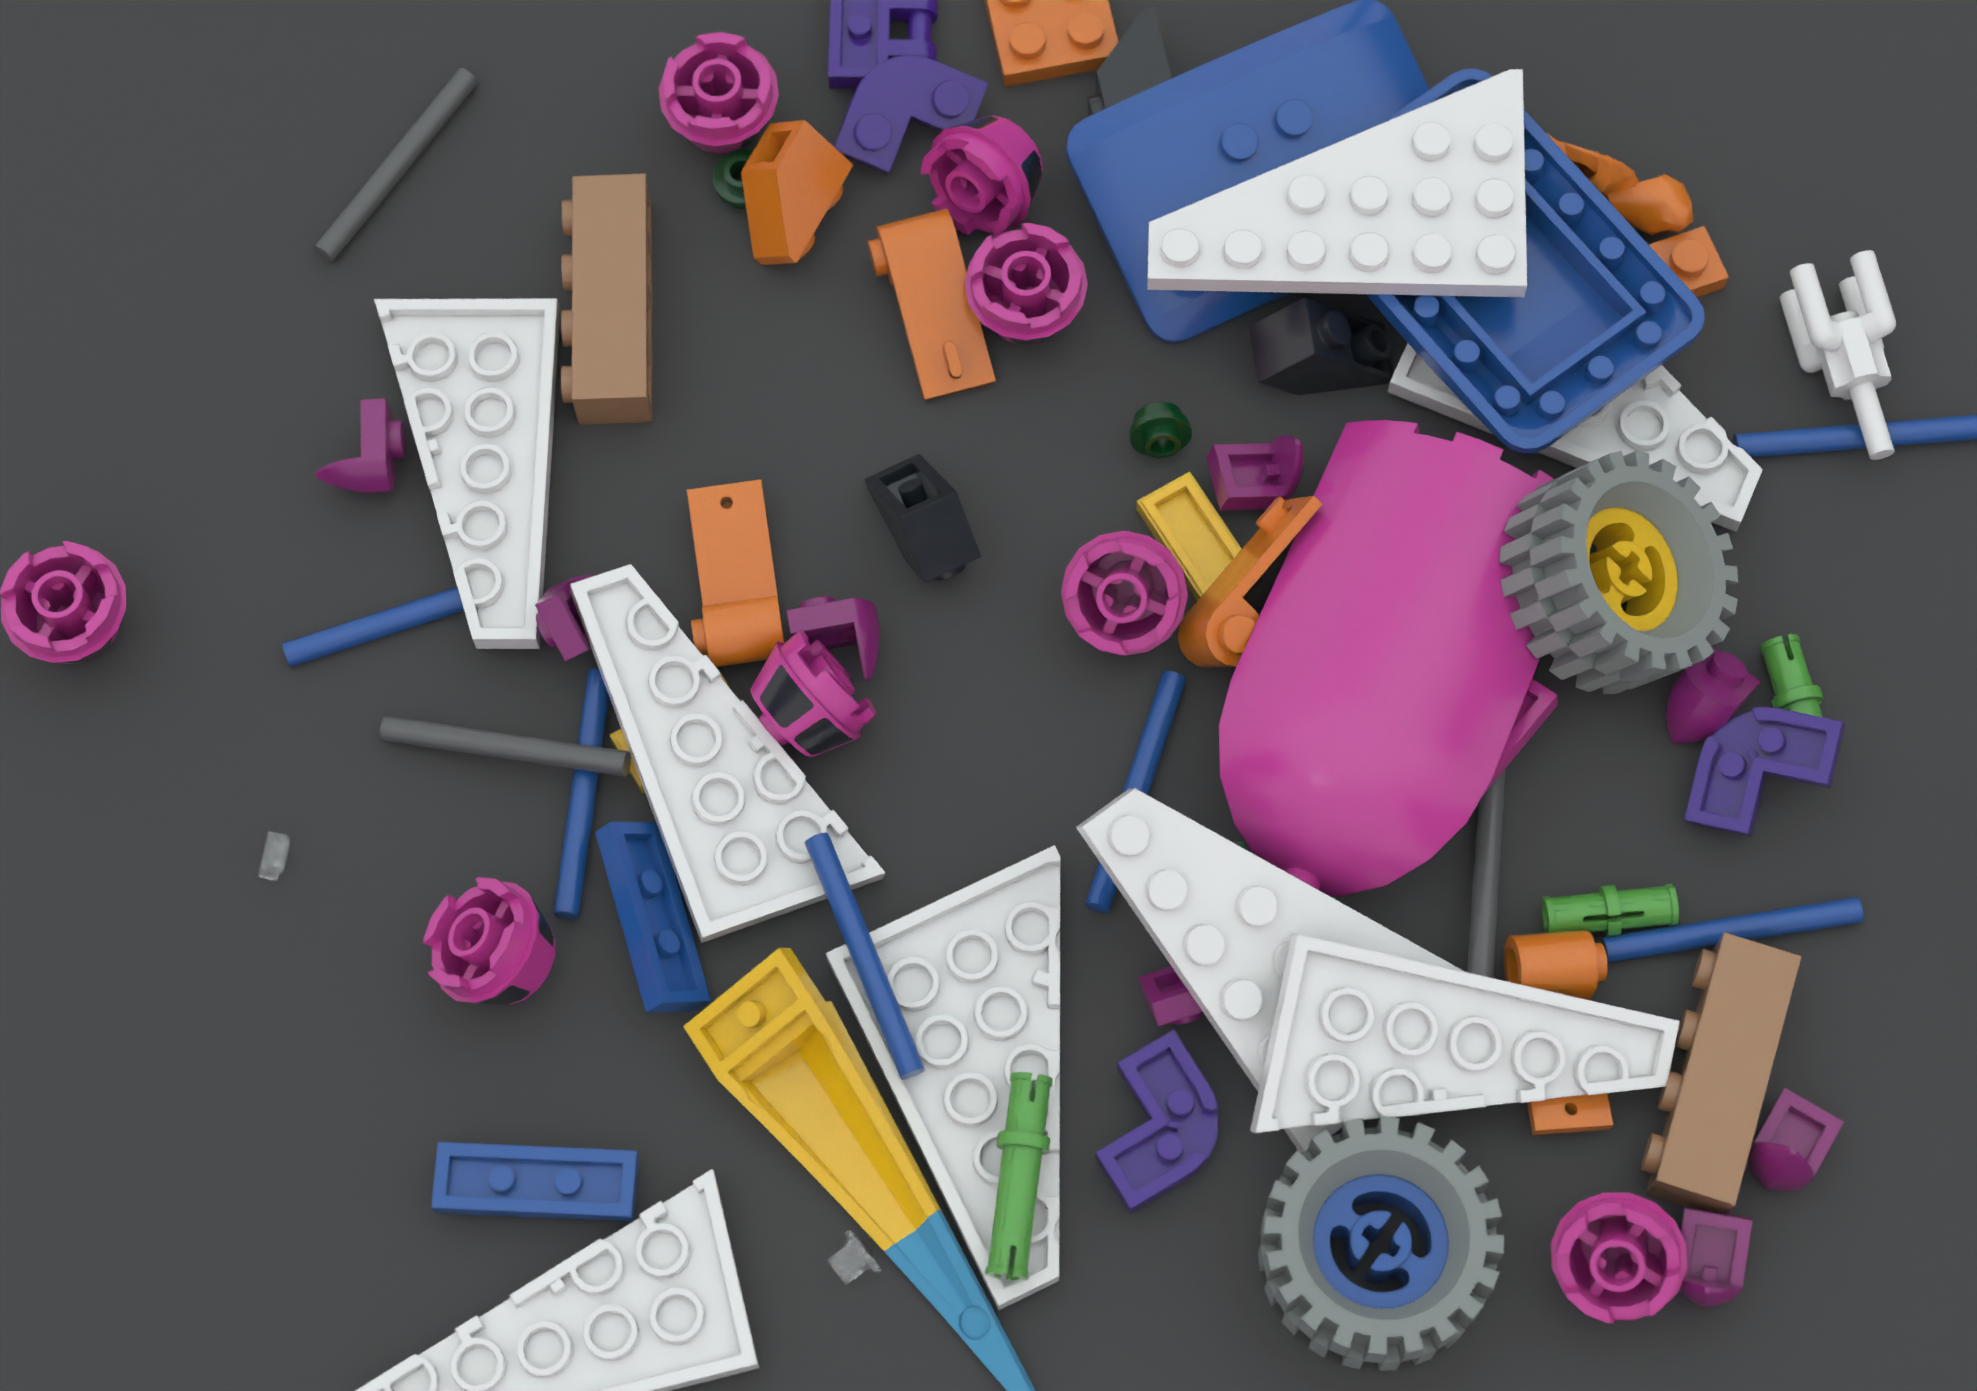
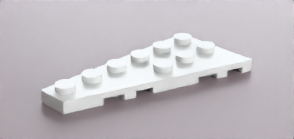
[374,299,561,649]
[570,564,885,943]
[1250,934,1680,1133]
[356,1169,759,1391]

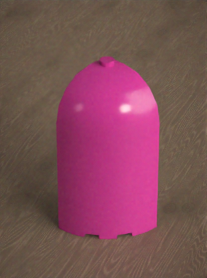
[1219,420,1553,897]

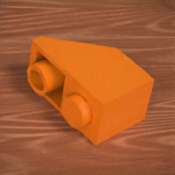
[741,120,853,265]

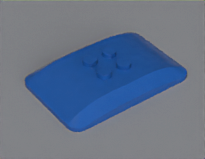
[1065,0,1429,344]
[1366,68,1705,454]

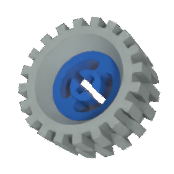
[1258,1116,1504,1371]

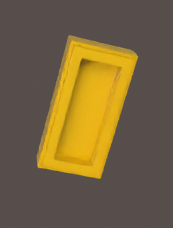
[1136,471,1242,601]

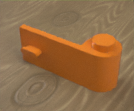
[867,208,996,401]
[687,479,784,667]
[1178,495,1322,668]
[1503,930,1613,1135]

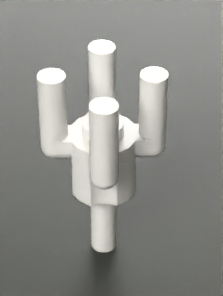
[1779,250,1896,460]

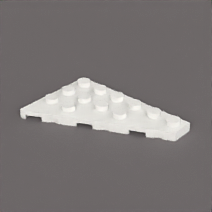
[1147,69,1527,297]
[1388,343,1763,532]
[1076,788,1465,1153]
[826,845,1060,1310]

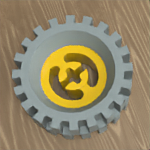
[1499,451,1738,694]

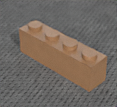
[561,174,653,425]
[1640,932,1802,1214]

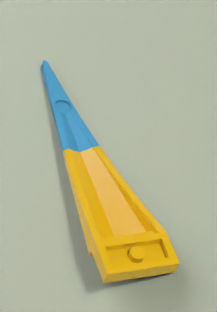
[683,948,1036,1391]

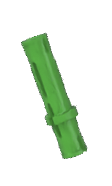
[985,1072,1053,1281]

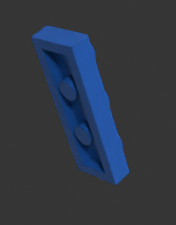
[595,822,711,1013]
[431,1142,640,1222]

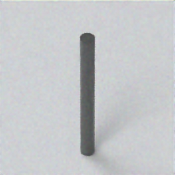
[314,68,478,262]
[380,716,631,777]
[1467,770,1506,978]

